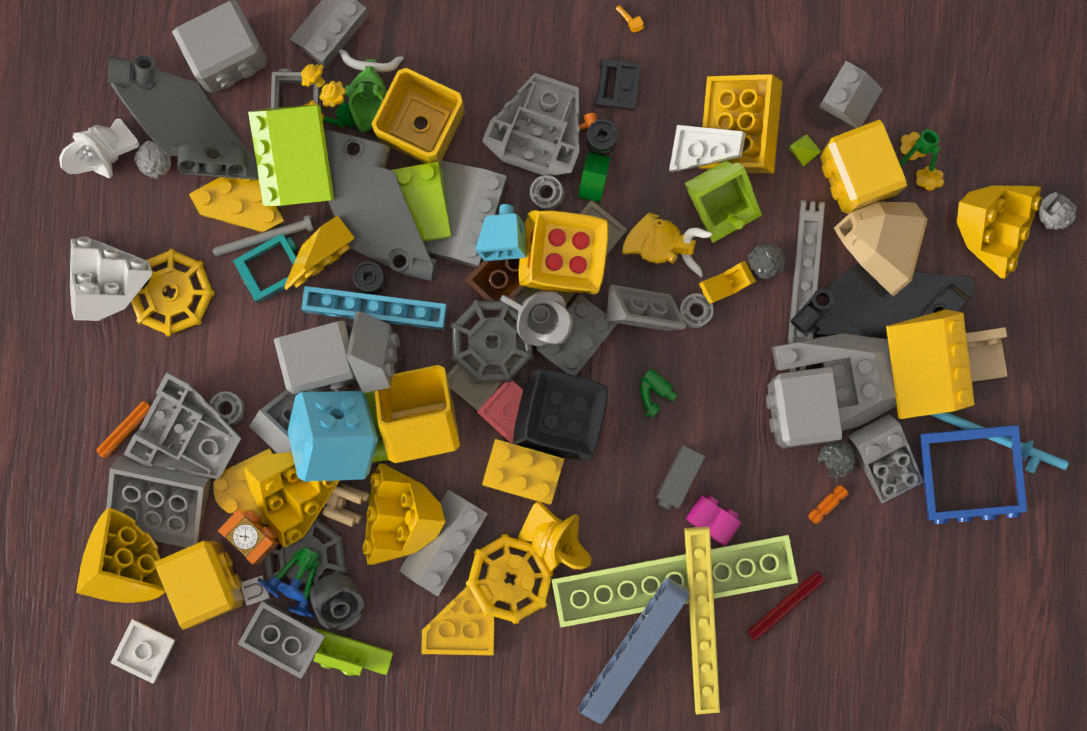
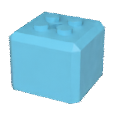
[288,391,378,482]

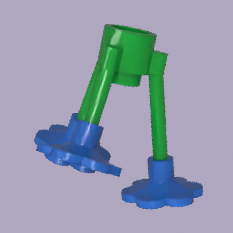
[257,547,320,618]

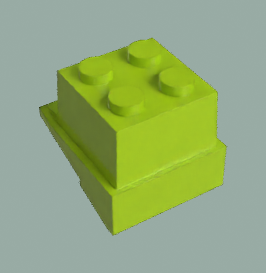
[685,161,762,243]

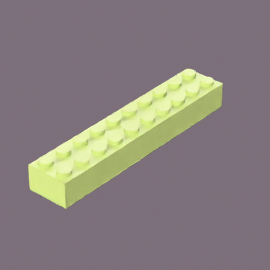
[552,535,798,628]

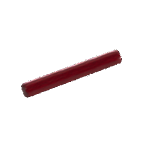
[747,572,825,641]

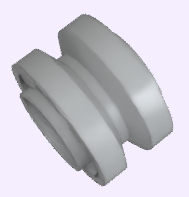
[530,175,565,210]
[679,293,713,328]
[209,392,245,426]

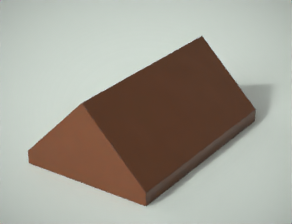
[465,258,525,313]

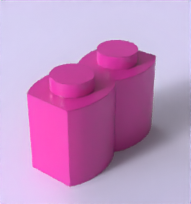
[685,495,742,546]

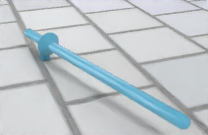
[930,412,1069,473]

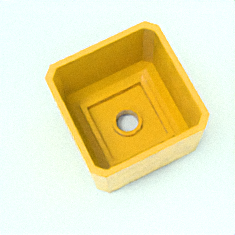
[372,68,465,164]
[820,119,907,214]
[375,365,460,463]
[155,540,245,630]

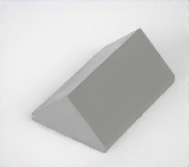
[606,284,686,331]

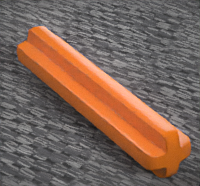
[96,401,151,458]

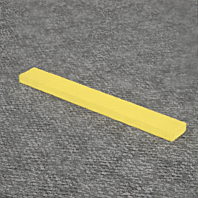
[684,526,720,715]

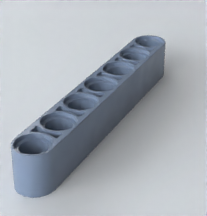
[579,578,690,724]

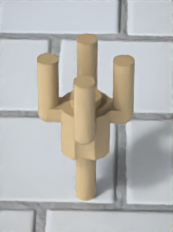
[323,483,370,527]

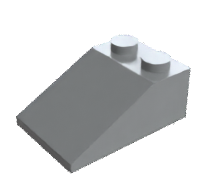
[238,600,325,679]

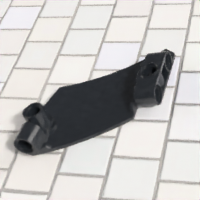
[790,264,975,340]

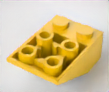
[284,215,355,290]

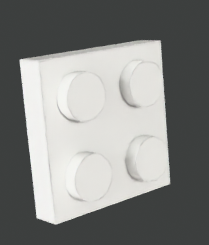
[111,619,176,684]

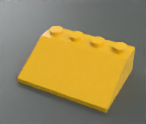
[698,74,783,174]
[886,309,975,419]

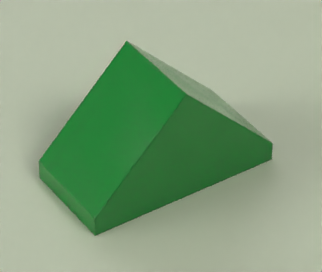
[578,152,611,203]

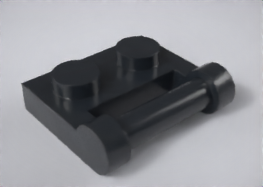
[594,59,641,111]

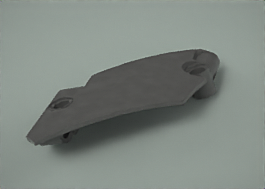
[324,129,438,281]

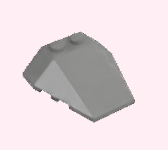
[482,73,579,176]
[124,372,241,479]

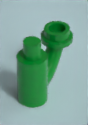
[640,368,678,419]

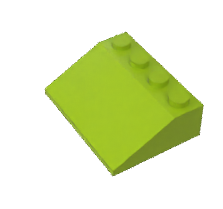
[248,105,334,206]
[392,162,452,242]

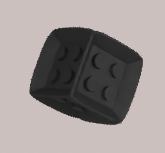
[513,369,608,461]

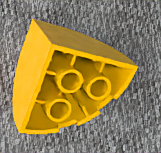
[76,507,166,603]

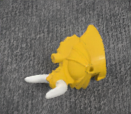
[622,213,712,277]

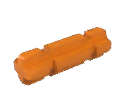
[808,485,848,524]

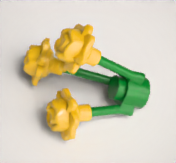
[301,64,356,129]

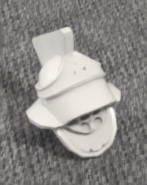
[59,119,139,178]

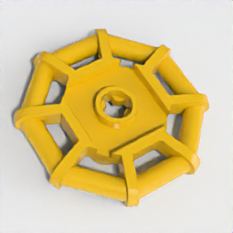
[131,249,215,337]
[466,534,554,624]

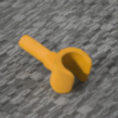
[616,5,644,33]

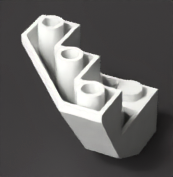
[70,237,152,321]

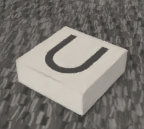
[241,575,271,606]

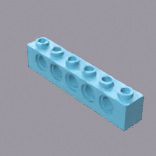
[301,286,448,331]

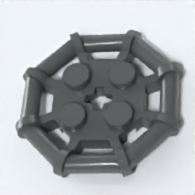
[450,299,535,383]
[264,516,348,603]

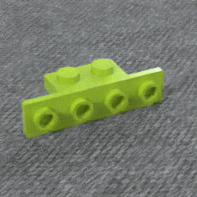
[309,625,393,676]

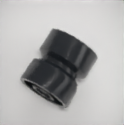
[587,119,618,156]
[353,261,386,295]

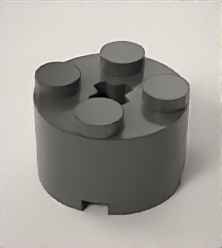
[310,571,364,630]

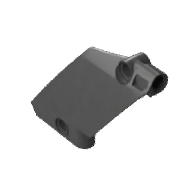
[107,55,259,180]

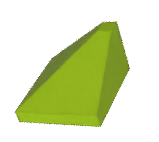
[788,134,821,167]

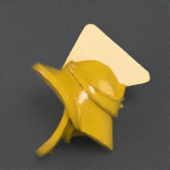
[518,502,592,573]

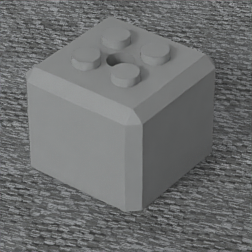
[172,0,268,93]
[274,321,358,395]
[766,367,842,449]

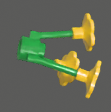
[899,129,944,191]

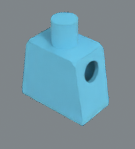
[476,204,527,261]

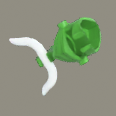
[338,49,404,133]

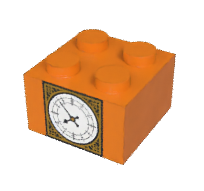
[218,509,280,564]

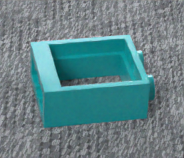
[233,233,297,304]

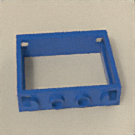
[919,425,1027,524]

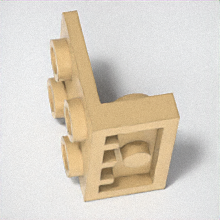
[966,328,1007,382]

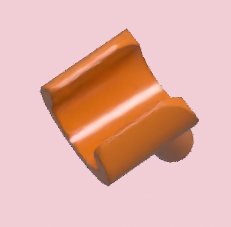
[579,113,597,131]

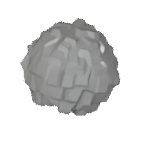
[134,140,171,179]
[1039,192,1077,230]

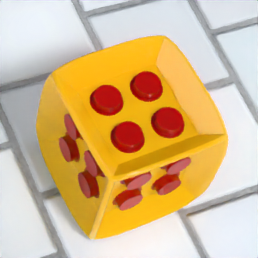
[519,210,608,294]

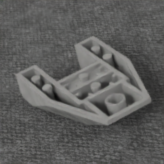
[772,333,897,431]

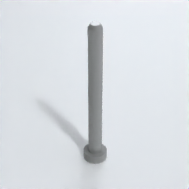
[213,215,315,256]

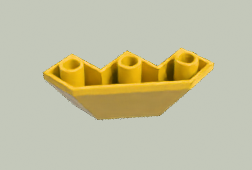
[957,186,1042,279]
[244,452,339,548]
[363,463,445,565]

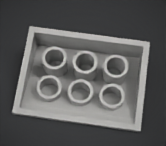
[423,160,507,268]
[106,456,211,548]

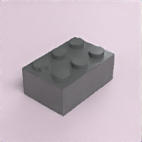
[536,294,618,376]

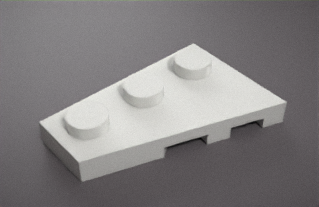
[669,125,746,173]

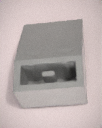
[848,414,924,504]

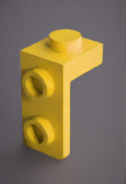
[699,261,756,304]

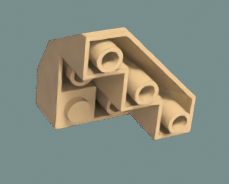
[834,202,928,296]

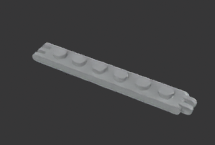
[788,200,825,372]

